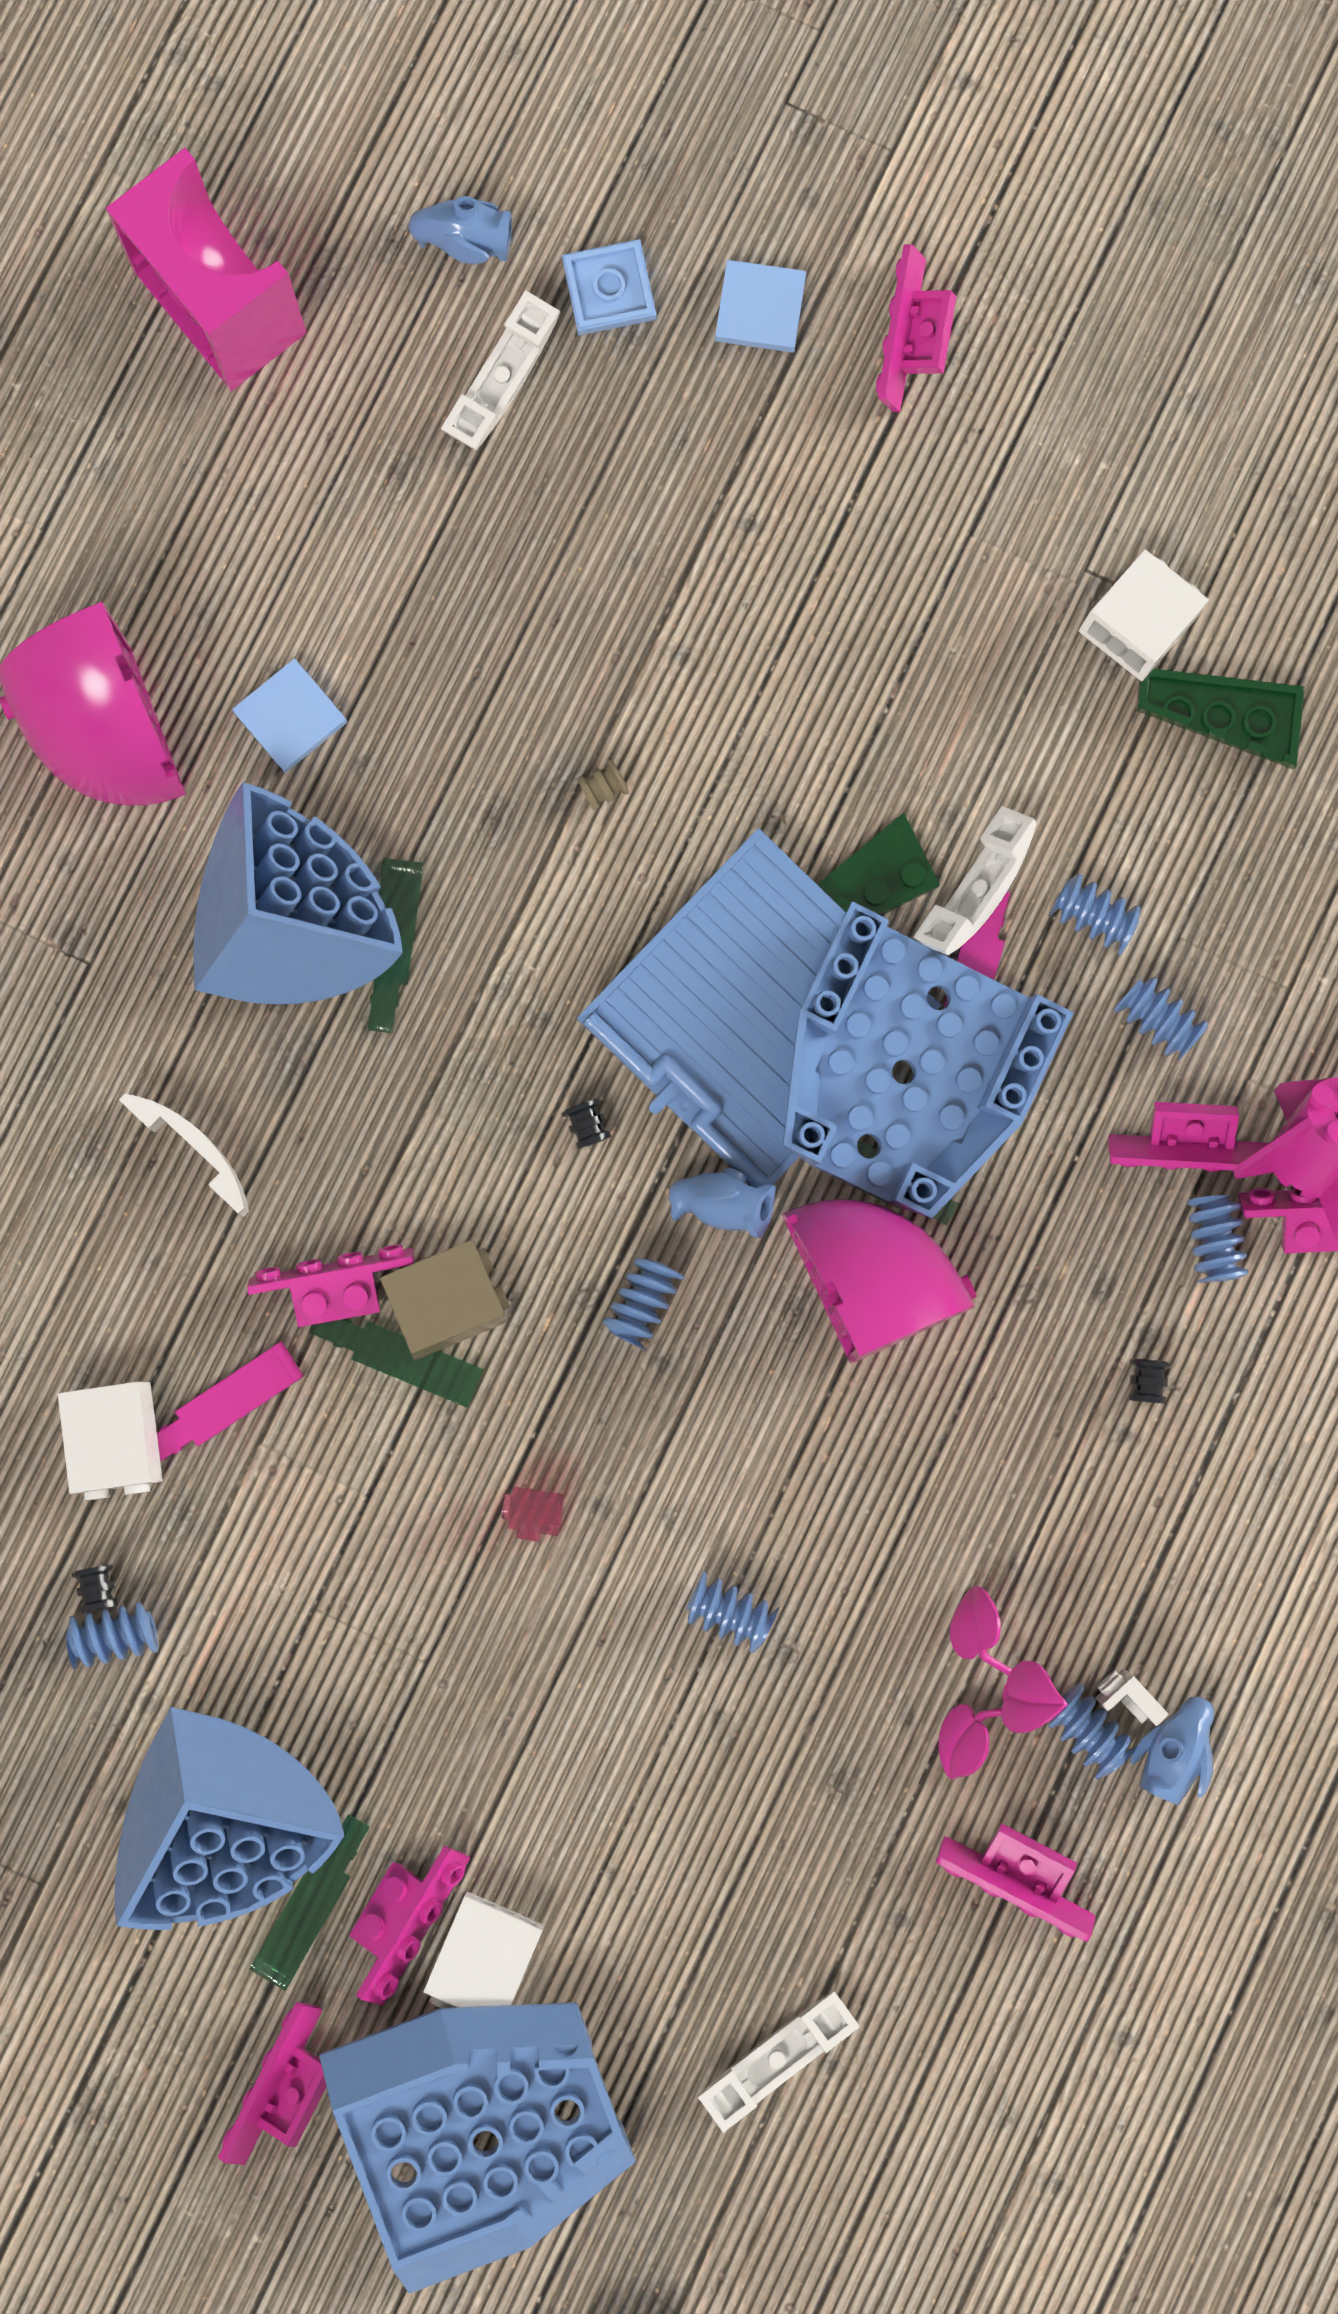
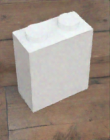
[1078,549,1209,681]
[57,1381,163,1501]
[423,1891,544,2008]

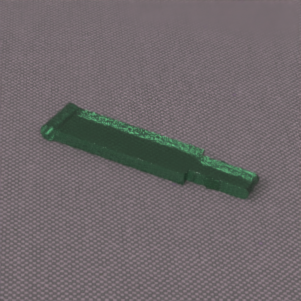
[368,858,425,1034]
[308,1319,484,1408]
[249,1814,370,1991]

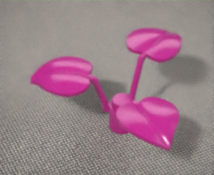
[938,1585,1068,1780]

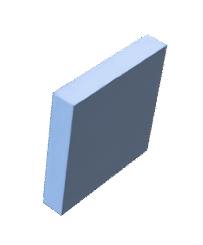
[562,239,657,336]
[715,260,806,353]
[232,658,348,773]

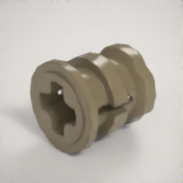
[576,758,630,810]

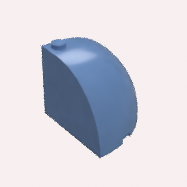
[194,782,403,1004]
[115,1707,344,1930]

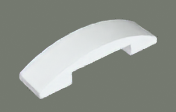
[441,290,560,451]
[913,806,1036,955]
[119,1094,249,1217]
[697,1991,860,2133]

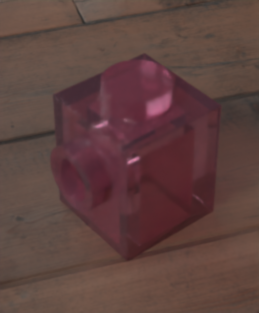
[501,1487,565,1542]

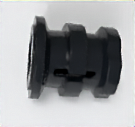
[561,1098,611,1150]
[1129,1359,1172,1404]
[71,1564,118,1613]

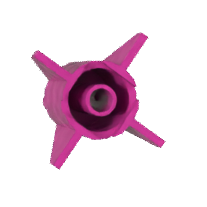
[1233,1078,1338,1236]

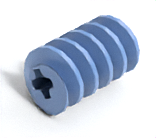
[1048,873,1141,956]
[1114,976,1208,1062]
[1187,1195,1249,1283]
[602,1258,685,1351]
[686,1572,780,1653]
[66,1601,159,1671]
[1048,1683,1137,1780]

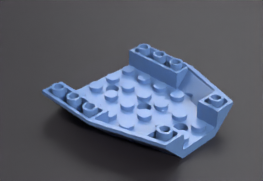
[782,901,1074,1219]
[319,2002,636,2294]

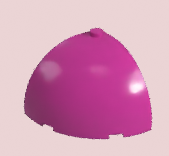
[0,602,186,806]
[781,1199,977,1365]

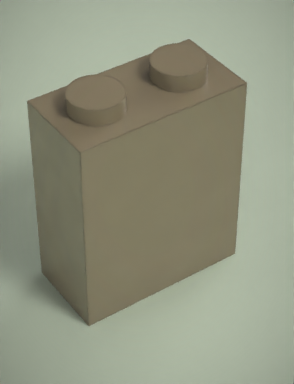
[380,1239,510,1361]

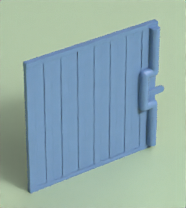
[576,828,942,1188]

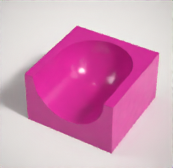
[106,147,307,391]

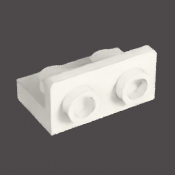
[1095,1669,1169,1726]

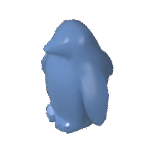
[408,196,512,264]
[669,1168,776,1238]
[1131,1696,1214,1805]

